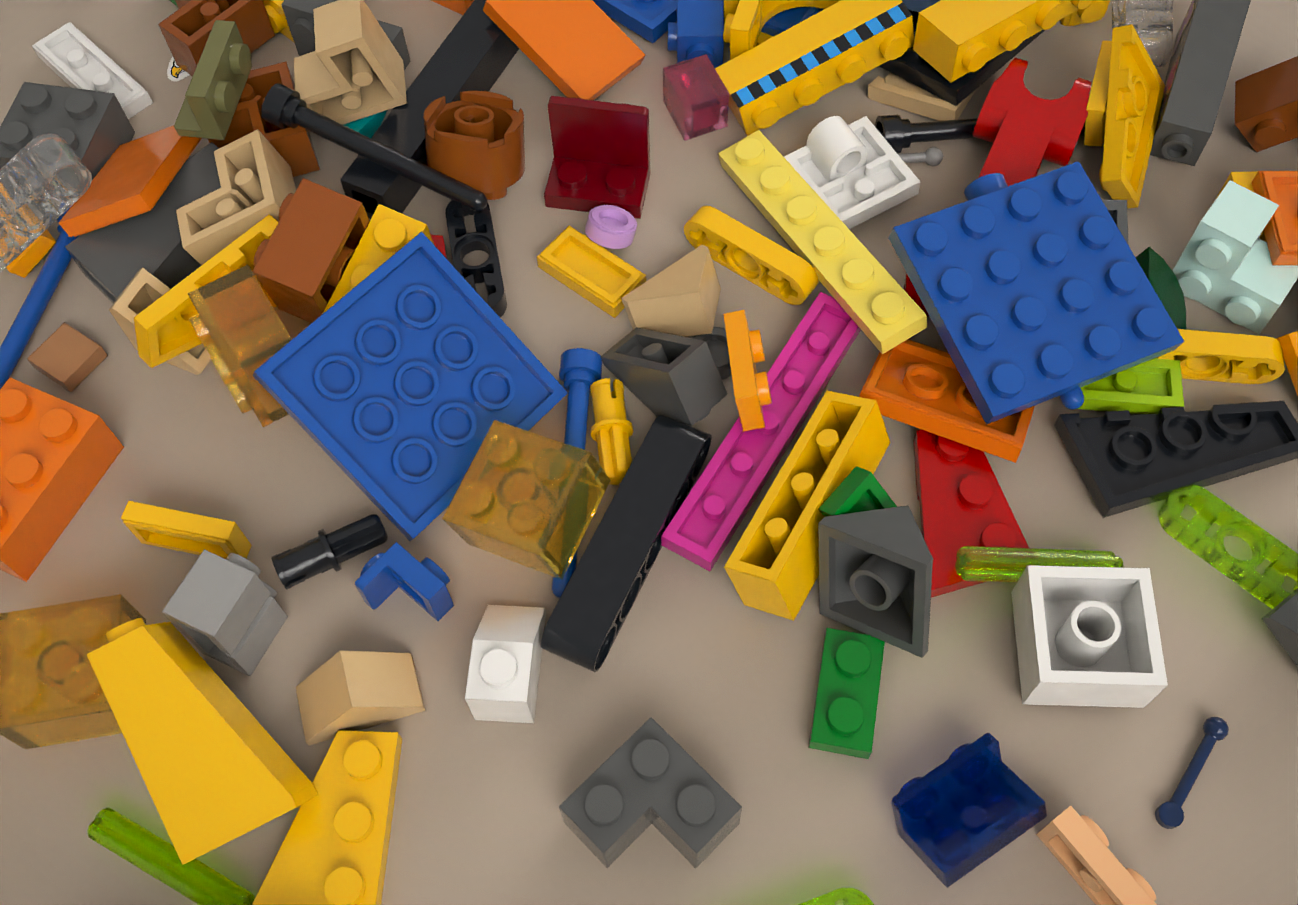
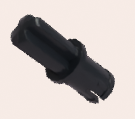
[271,514,388,590]

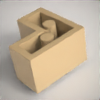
[294,0,407,125]
[176,129,296,265]

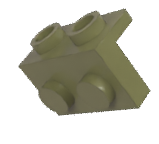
[174,20,252,140]

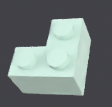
[1173,180,1298,334]

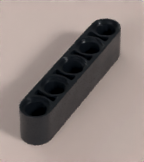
[541,415,712,673]

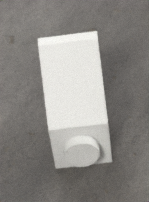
[465,605,546,724]

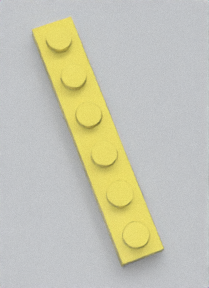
[718,130,927,354]

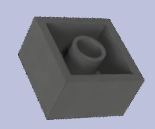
[0,82,135,200]

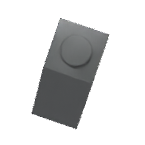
[601,327,728,426]

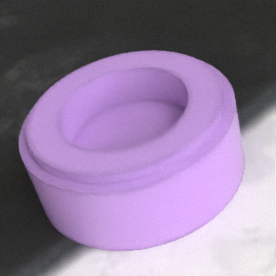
[585,205,637,249]

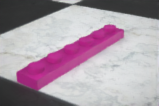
[661,292,861,571]

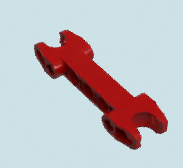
[904,57,1092,339]

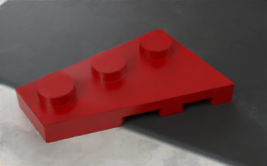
[913,429,1035,598]

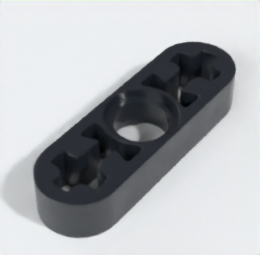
[445,200,507,318]

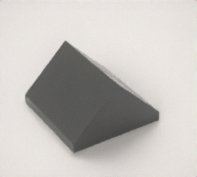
[818,505,933,658]

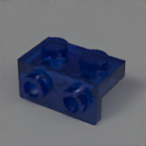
[891,733,1047,888]

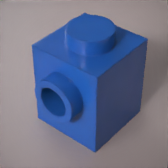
[668,0,724,70]

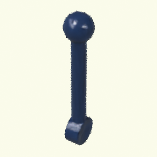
[1155,717,1229,829]

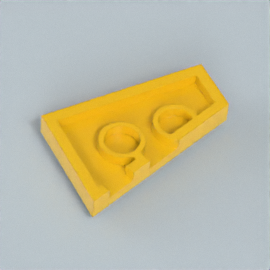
[1099,24,1165,209]
[134,214,279,368]
[252,730,402,905]

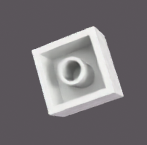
[1011,565,1168,708]

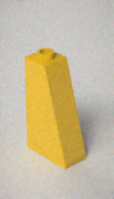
[86,618,318,865]

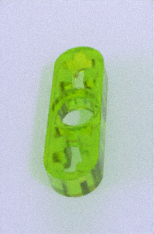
[1158,485,1298,609]

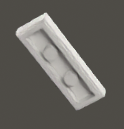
[32,22,153,119]

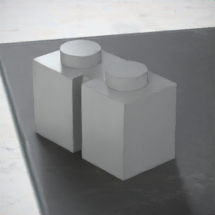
[162,549,288,676]

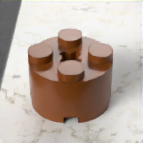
[424,91,525,200]

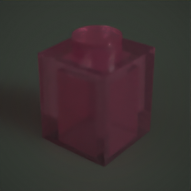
[663,54,729,141]

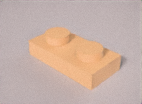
[1036,806,1157,905]

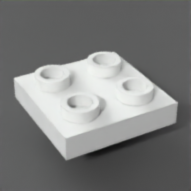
[784,116,921,229]

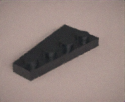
[1054,401,1298,518]

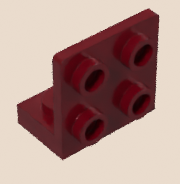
[544,96,651,219]

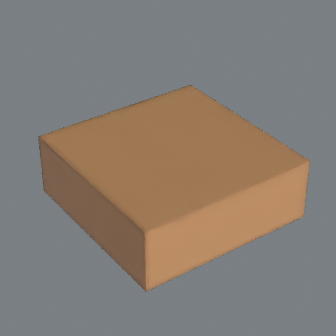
[27,322,108,392]

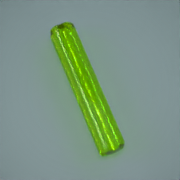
[955,546,1124,582]
[87,807,255,905]

